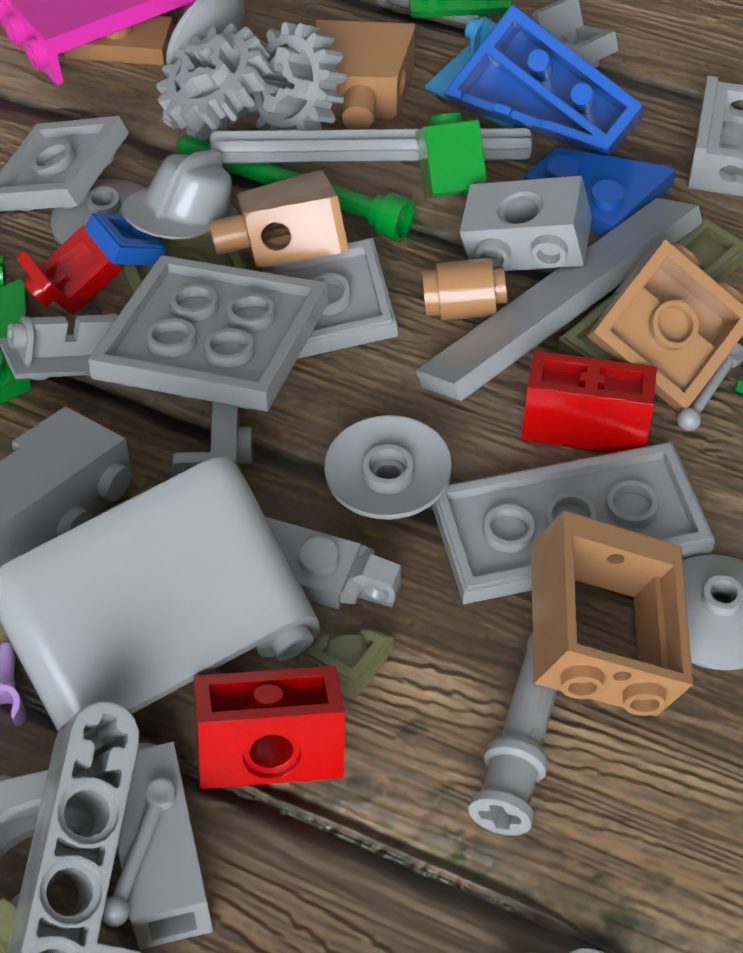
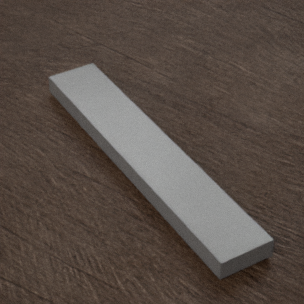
[416,198,703,401]

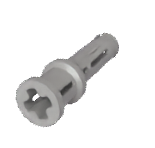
[468,633,558,836]

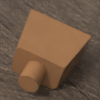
[316,20,415,129]
[209,170,349,268]

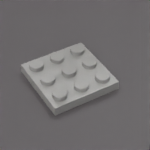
[88,255,328,412]

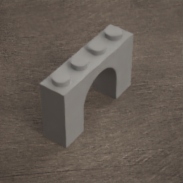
[0,742,213,950]

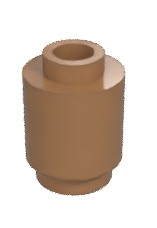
[422,257,507,321]

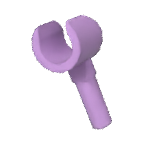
[0,643,27,727]

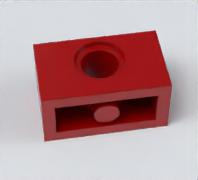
[194,666,345,789]

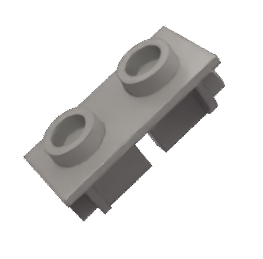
[0,313,118,380]

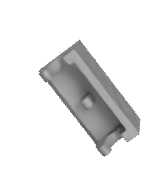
[688,76,743,197]

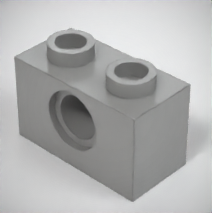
[460,176,592,271]

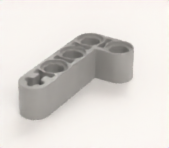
[6,702,141,953]

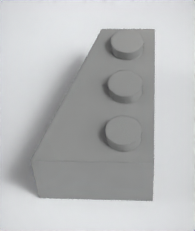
[0,406,133,567]

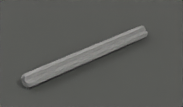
[209,127,533,164]

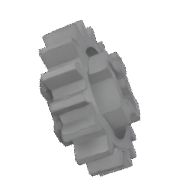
[247,22,347,130]
[156,24,272,133]

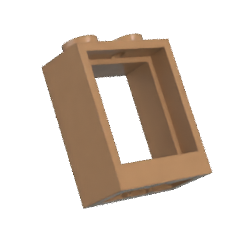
[531,510,693,716]

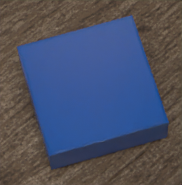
[85,213,167,266]

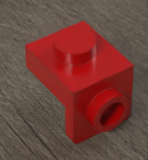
[16,224,123,316]

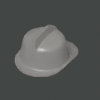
[121,149,237,239]

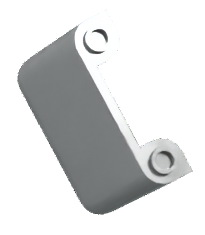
[0,456,320,760]

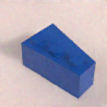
[444,4,644,156]

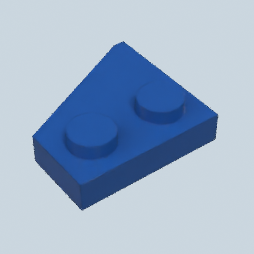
[524,147,676,237]

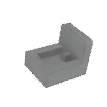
[532,0,619,68]
[172,402,253,476]

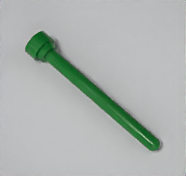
[176,135,416,242]

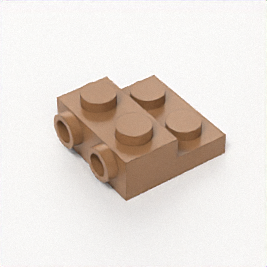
[586,239,743,412]

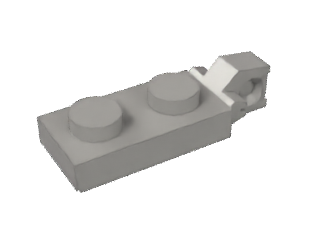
[266,517,401,610]

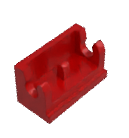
[521,350,657,453]

